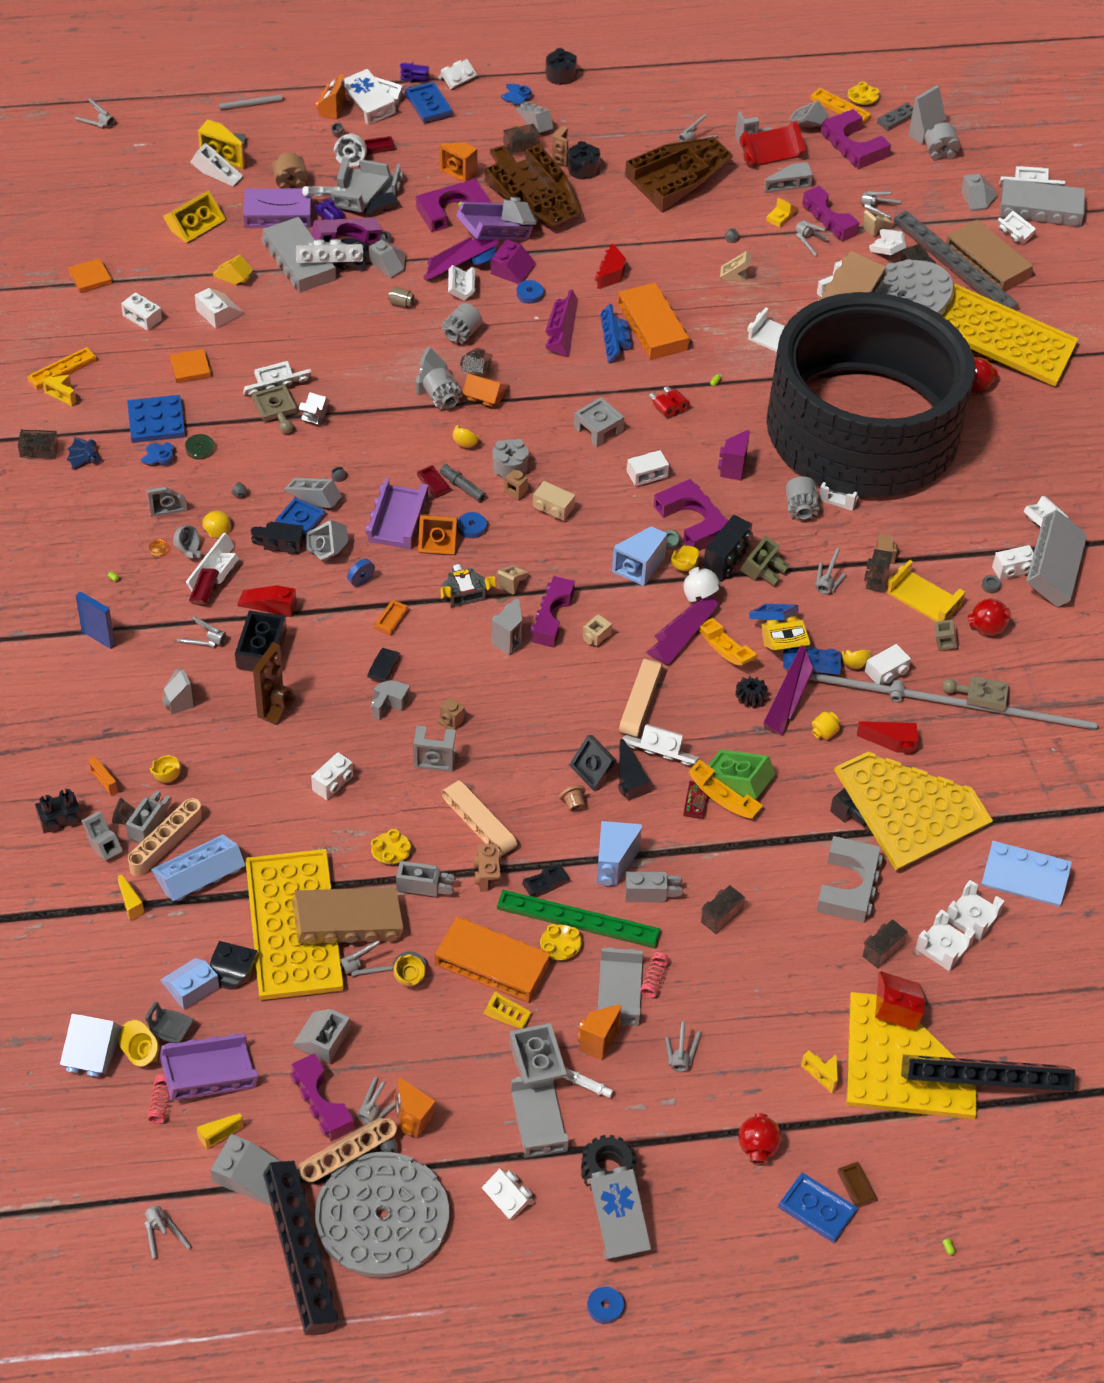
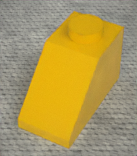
[213,255,253,285]

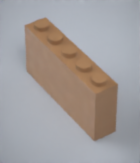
[946,220,1033,291]
[818,250,887,301]
[292,888,403,944]

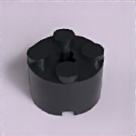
[545,48,577,85]
[567,141,600,180]

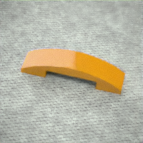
[698,618,757,665]
[688,759,763,819]

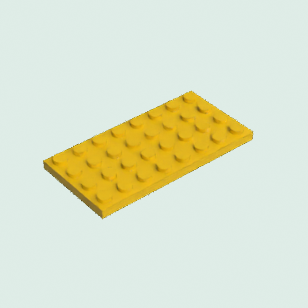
[942,283,1078,386]
[245,849,343,1000]

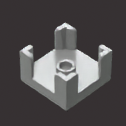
[574,397,624,447]
[413,725,456,772]

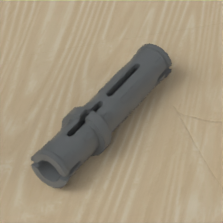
[440,464,486,502]

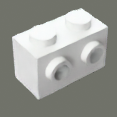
[121,292,162,331]
[627,450,669,486]
[992,545,1034,580]
[865,644,911,685]
[311,752,353,800]

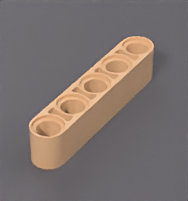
[619,658,663,737]
[441,780,517,857]
[128,798,202,876]
[297,1118,396,1182]

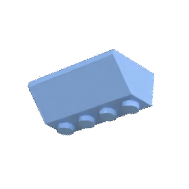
[151,835,245,901]
[981,841,1072,907]

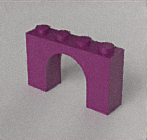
[821,109,891,170]
[416,179,492,233]
[653,479,728,551]

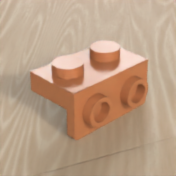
[552,125,569,166]
[474,844,500,892]

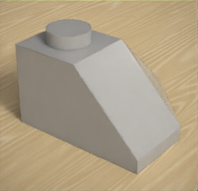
[789,100,828,129]
[961,174,997,212]
[502,197,538,225]
[369,240,406,279]
[415,347,447,395]
[146,486,187,517]
[305,520,348,561]
[162,668,194,714]

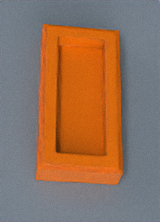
[374,600,409,636]
[89,756,118,796]

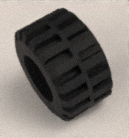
[581,1135,637,1191]

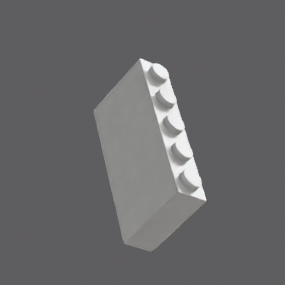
[999,179,1085,227]
[261,217,336,293]
[1026,509,1087,607]

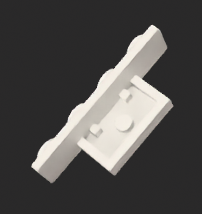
[999,166,1066,186]
[296,239,363,263]
[243,361,312,396]
[186,533,239,592]
[622,724,699,765]

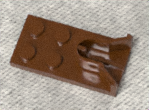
[253,642,296,725]

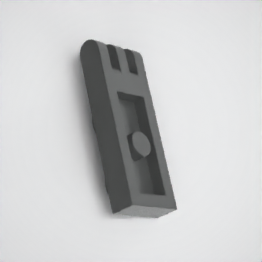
[877,103,913,131]

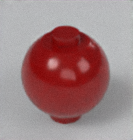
[972,358,998,392]
[968,598,1011,636]
[738,1113,782,1164]

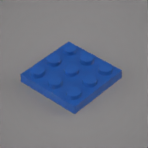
[127,395,185,443]

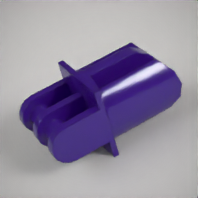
[400,61,429,84]
[314,199,346,220]

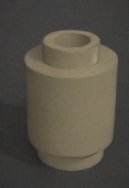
[388,287,415,307]

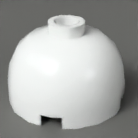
[334,134,367,167]
[683,567,721,602]

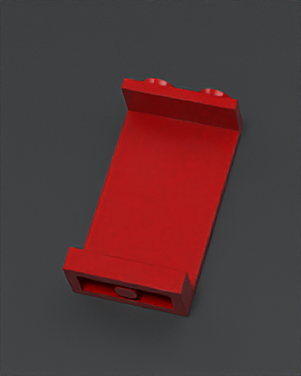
[739,120,806,167]

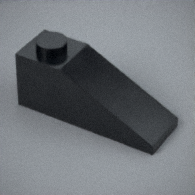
[618,739,650,801]

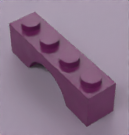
[802,186,860,242]
[311,218,382,244]
[530,576,575,648]
[290,1053,354,1141]

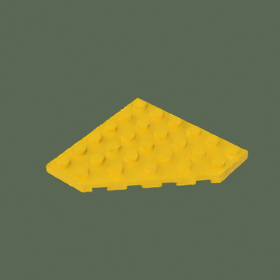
[834,751,993,871]
[846,992,976,1119]

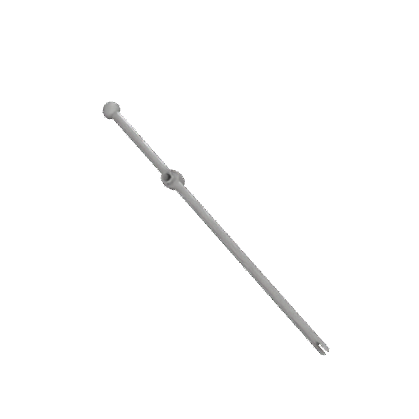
[809,673,1098,730]

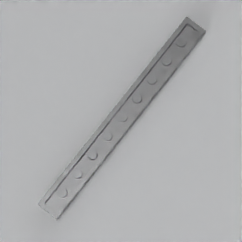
[893,210,1019,310]

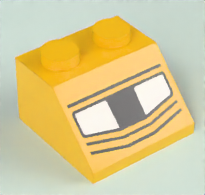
[761,616,810,650]

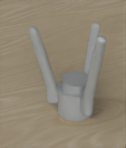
[75,98,115,128]
[678,114,718,142]
[861,191,902,219]
[795,220,829,256]
[814,548,846,594]
[177,616,226,648]
[340,941,393,977]
[665,1021,701,1072]
[357,1077,395,1124]
[144,1206,191,1259]

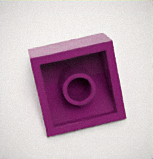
[491,239,536,284]
[718,430,750,481]

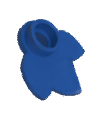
[501,84,532,104]
[140,442,174,465]

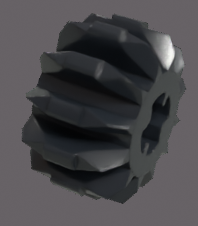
[735,676,768,708]

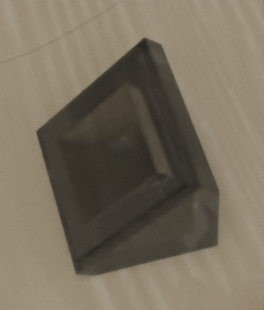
[112,798,135,825]

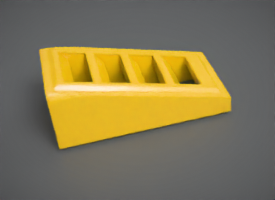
[118,874,144,921]
[483,992,531,1029]
[196,1113,244,1149]

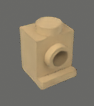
[583,614,612,646]

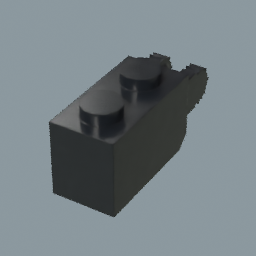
[250,521,304,554]

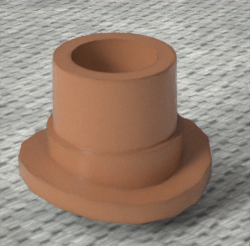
[559,785,586,811]

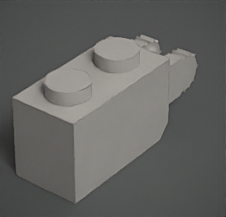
[126,791,172,843]
[396,861,456,897]
[625,872,683,902]

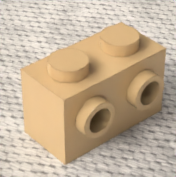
[533,481,575,521]

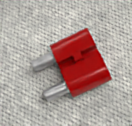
[649,386,690,417]

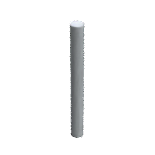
[219,95,283,110]

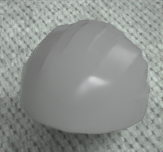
[173,525,201,558]

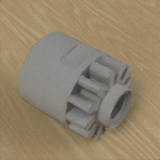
[442,303,482,344]
[423,368,463,410]
[785,477,819,521]

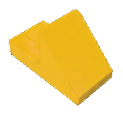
[766,198,798,228]
[42,375,76,407]
[801,1051,837,1093]

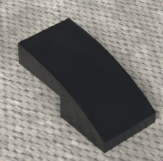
[363,192,399,217]
[367,648,400,682]
[522,864,570,897]

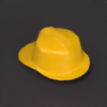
[118,1020,160,1067]

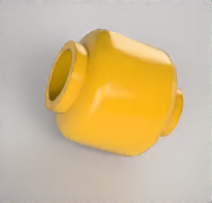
[811,712,841,740]

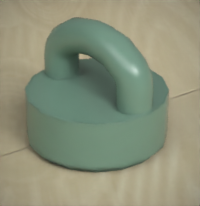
[665,529,681,548]

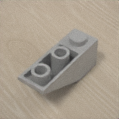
[515,102,553,133]

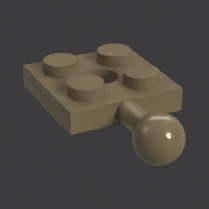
[251,384,297,434]
[942,676,1009,711]

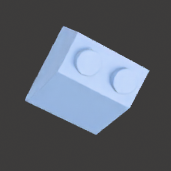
[161,958,219,1010]

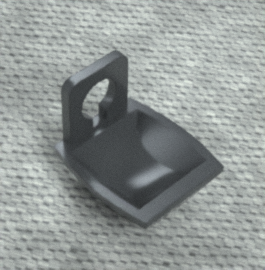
[145,1002,194,1043]

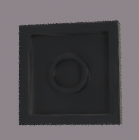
[569,735,617,791]

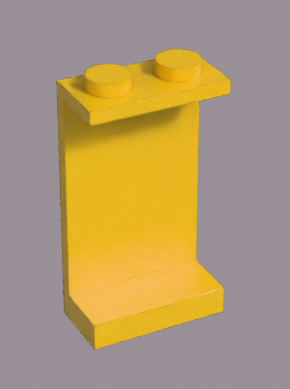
[887,560,965,622]

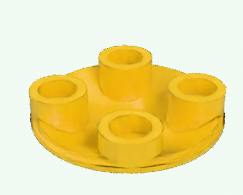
[848,82,879,104]
[371,829,411,864]
[540,924,581,960]

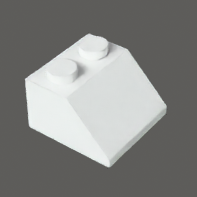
[195,288,244,329]

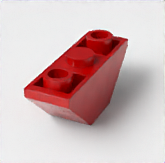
[595,243,626,289]

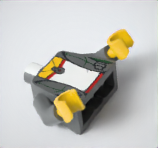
[440,564,497,608]

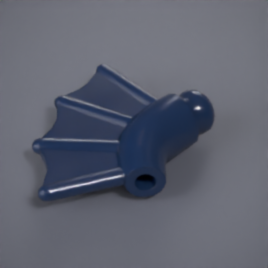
[67,437,100,470]

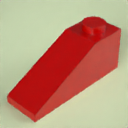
[237,585,297,617]
[857,721,918,754]

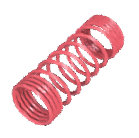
[641,952,669,998]
[147,1074,169,1124]

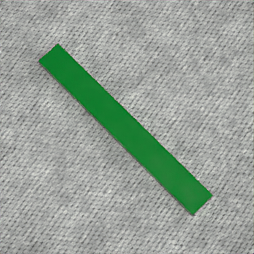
[497,890,660,949]

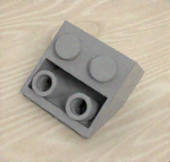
[491,598,522,655]
[292,1009,351,1063]

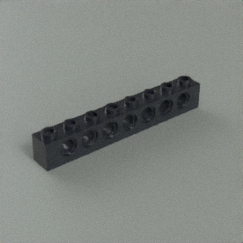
[901,1054,1076,1091]
[263,1161,338,1335]

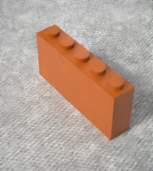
[617,283,690,360]
[435,916,550,1003]

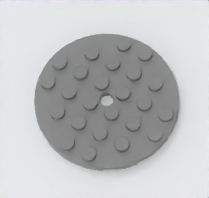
[876,259,954,315]
[315,1152,449,1278]

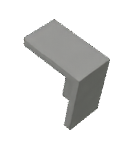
[735,112,772,149]

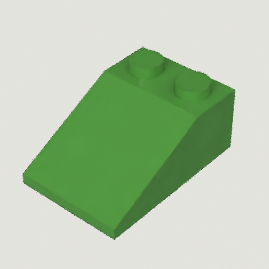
[708,749,775,799]

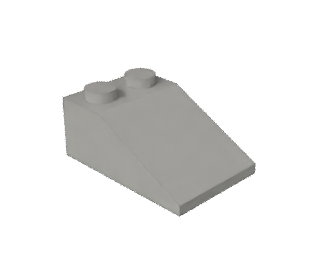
[908,85,946,145]
[509,1023,567,1086]
[211,1134,280,1206]

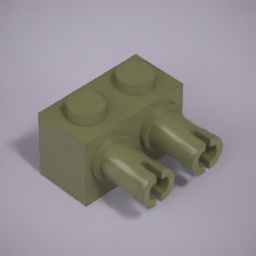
[740,536,790,586]

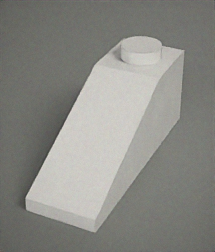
[190,143,243,186]

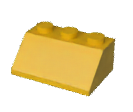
[163,190,226,243]

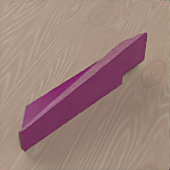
[423,237,499,280]
[545,289,578,357]
[646,594,718,664]
[763,645,813,736]

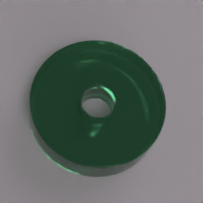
[185,434,214,460]

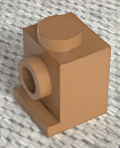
[504,470,530,501]
[876,534,897,564]
[438,697,465,730]

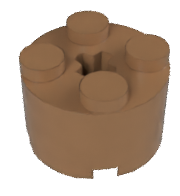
[272,152,308,189]

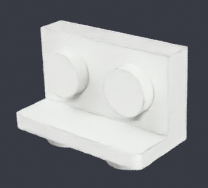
[869,229,906,255]

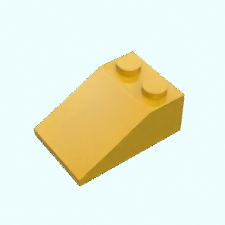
[198,119,245,170]

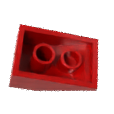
[875,971,925,1030]

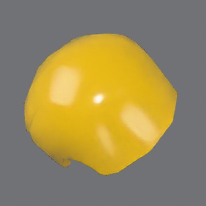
[453,425,479,448]
[202,510,232,538]
[671,546,700,572]
[842,650,872,669]
[150,755,181,783]
[394,954,425,986]

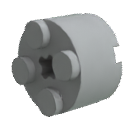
[924,123,960,160]
[492,439,528,479]

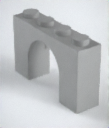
[816,836,883,923]

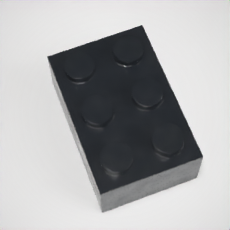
[703,514,753,582]
[235,610,287,671]

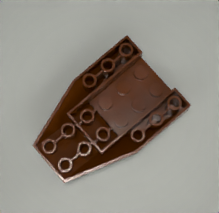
[625,137,733,213]
[485,144,581,228]

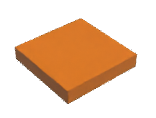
[68,258,112,293]
[169,349,211,383]

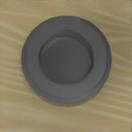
[982,575,1001,593]

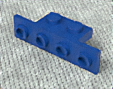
[600,303,632,363]

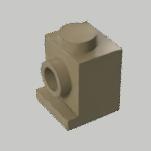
[935,619,957,651]

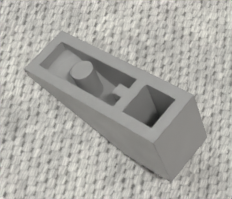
[764,162,813,193]
[284,478,342,508]

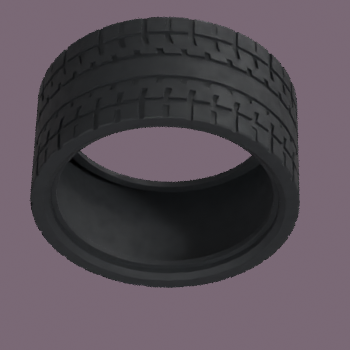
[767,292,975,497]

